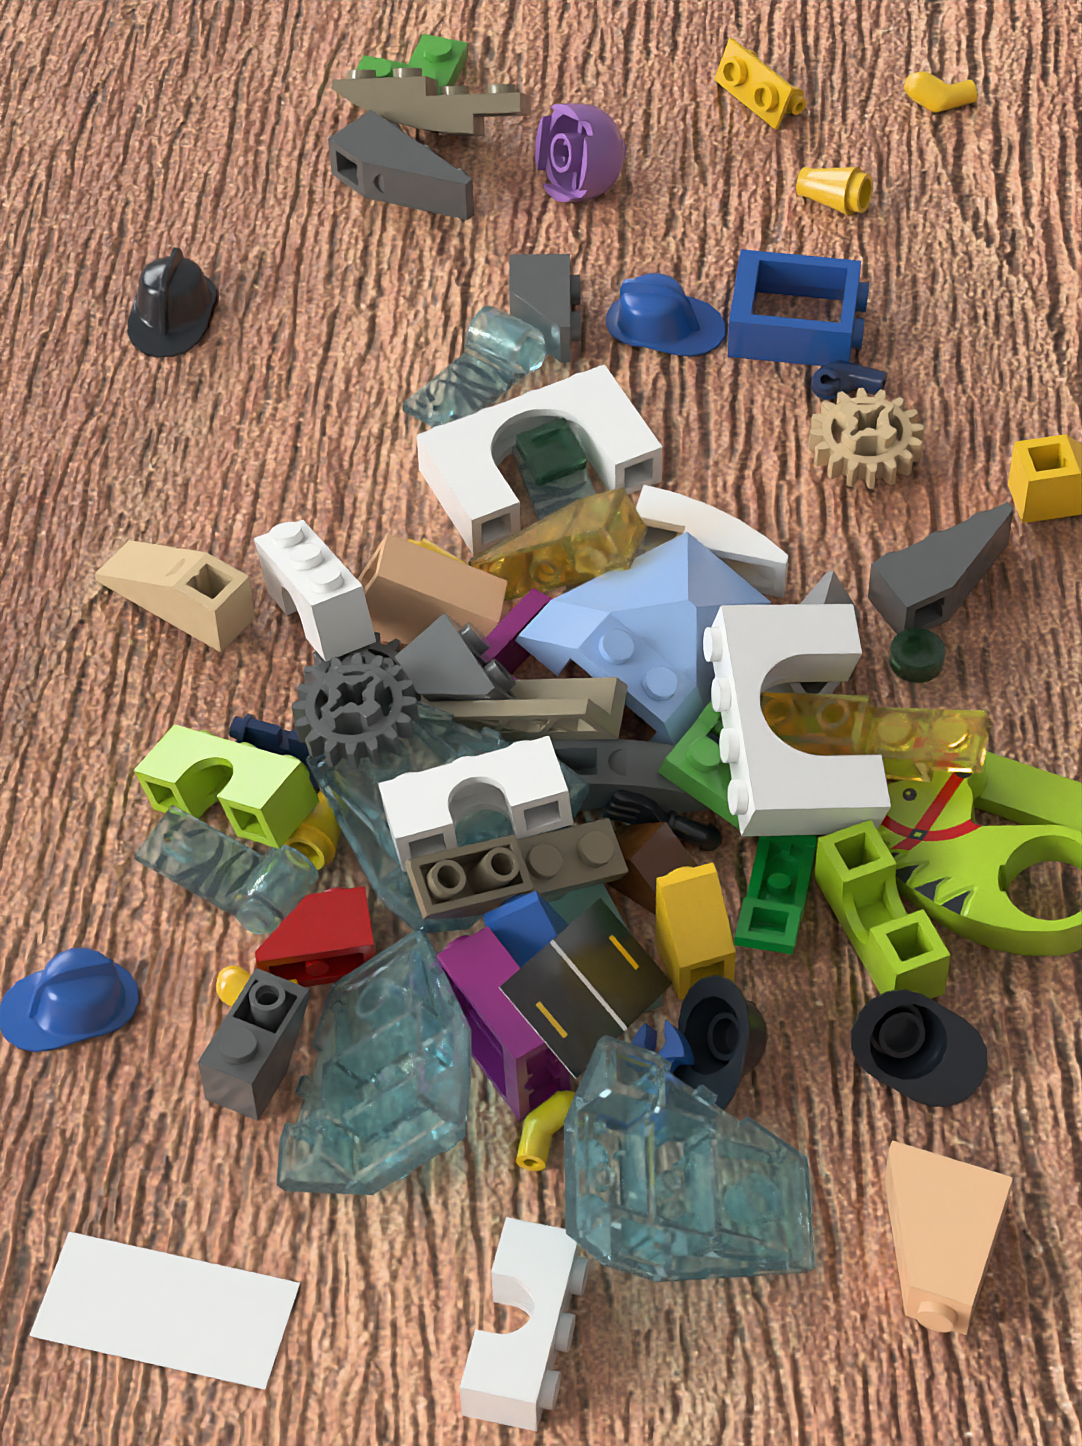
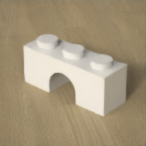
[254,520,376,662]
[378,736,573,872]
[460,1217,590,1431]

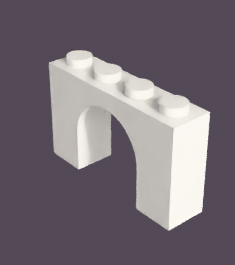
[417,364,662,555]
[703,604,891,836]

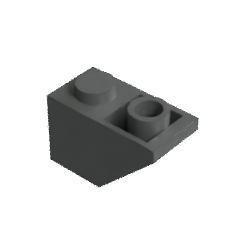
[509,254,581,362]
[395,613,517,702]
[198,968,310,1121]

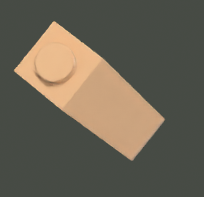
[357,533,510,644]
[884,1140,1013,1335]

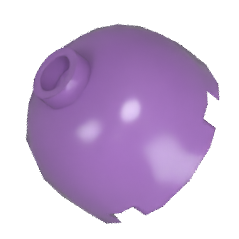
[535,103,626,202]

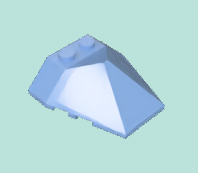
[515,532,771,746]

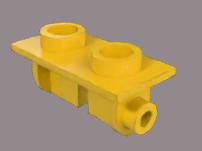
[714,38,807,130]

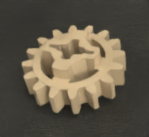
[809,388,924,489]

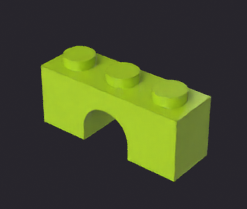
[133,724,320,849]
[814,819,951,999]

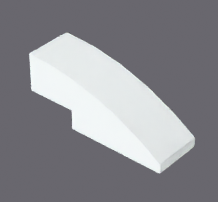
[633,485,789,598]

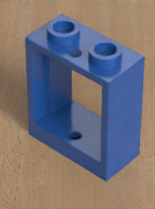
[727,249,869,367]

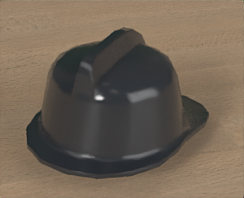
[127,247,216,358]
[670,975,768,1121]
[851,989,988,1107]

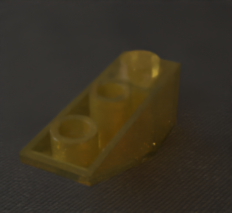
[468,487,648,602]

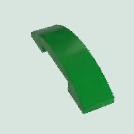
[734,835,819,955]

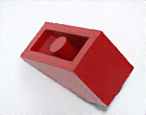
[255,886,378,987]

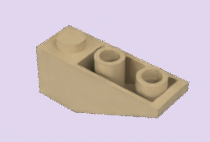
[95,540,255,652]

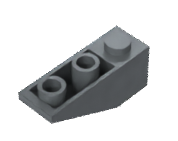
[328,110,474,220]
[868,502,1014,642]

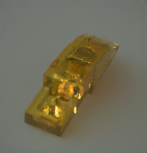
[760,692,992,782]

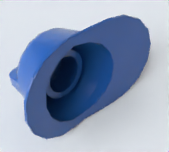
[606,273,726,357]
[0,948,139,1052]

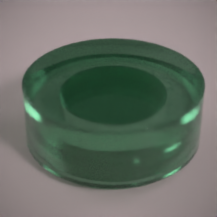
[889,628,945,683]

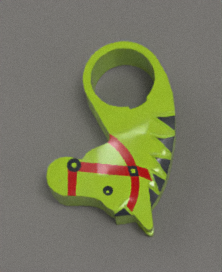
[877,731,1082,956]

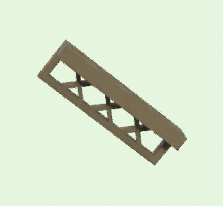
[412,677,628,742]

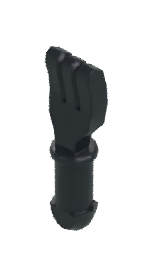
[602,790,723,851]

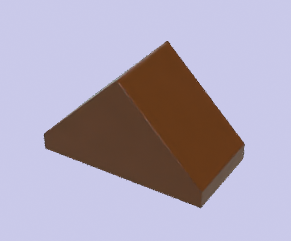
[606,822,698,915]

